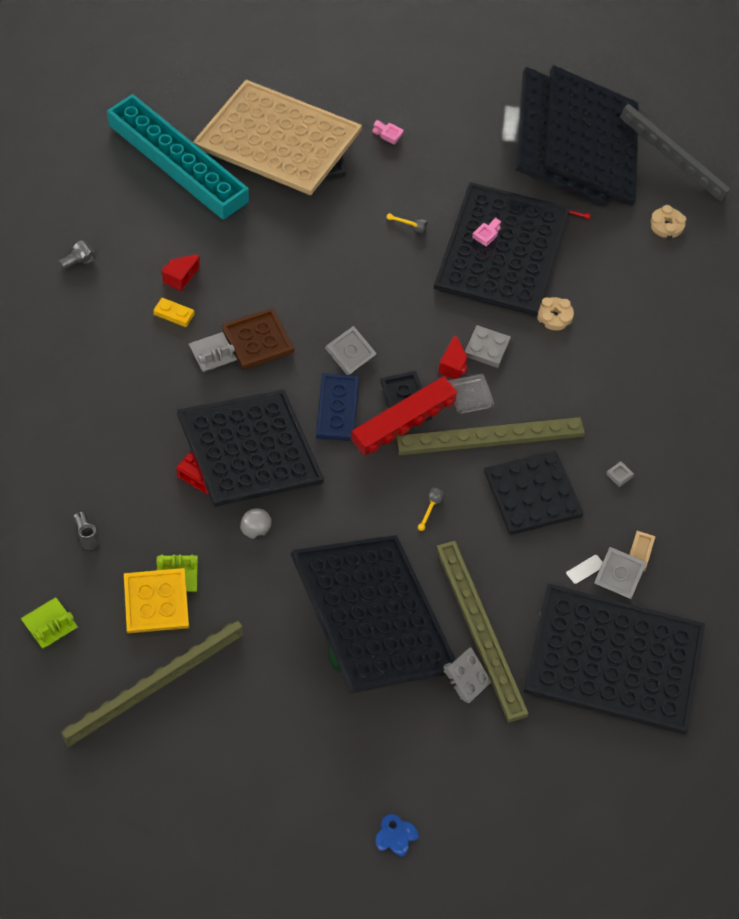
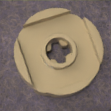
[650,205,686,238]
[537,297,574,330]

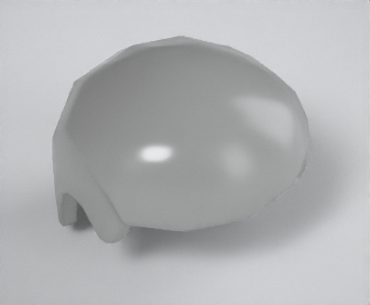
[240,508,272,539]

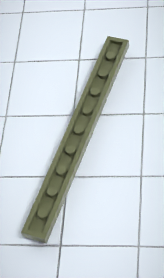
[396,417,585,456]
[436,541,529,723]
[62,621,243,747]

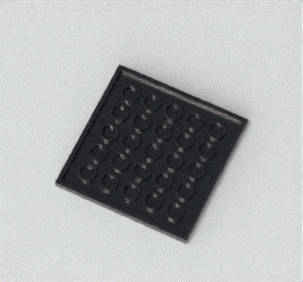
[177,389,324,507]

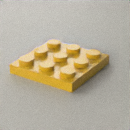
[124,568,189,634]

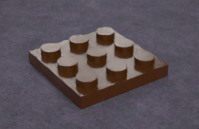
[222,308,294,370]

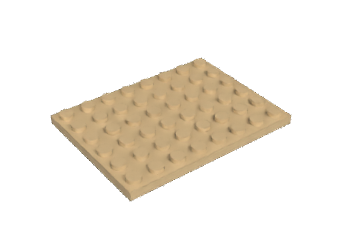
[193,80,362,195]

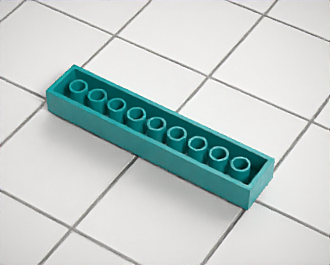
[107,94,249,220]

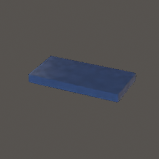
[316,373,359,441]

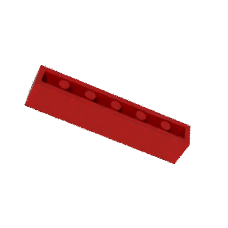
[351,376,458,456]

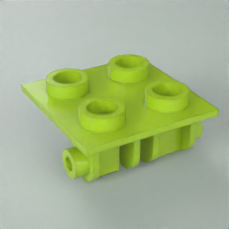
[157,554,198,592]
[21,597,78,649]

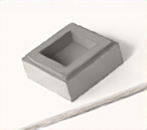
[606,461,634,487]

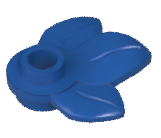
[376,814,419,857]

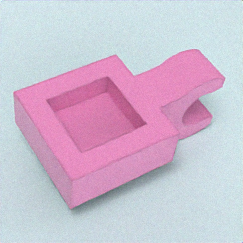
[372,120,404,145]
[473,218,501,247]

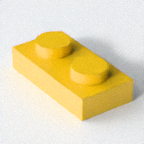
[153,298,195,327]

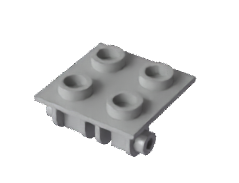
[189,332,237,372]
[443,647,491,703]

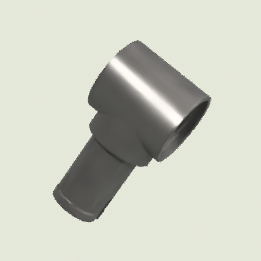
[59,240,96,271]
[73,512,99,550]

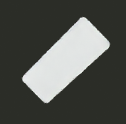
[566,555,603,584]

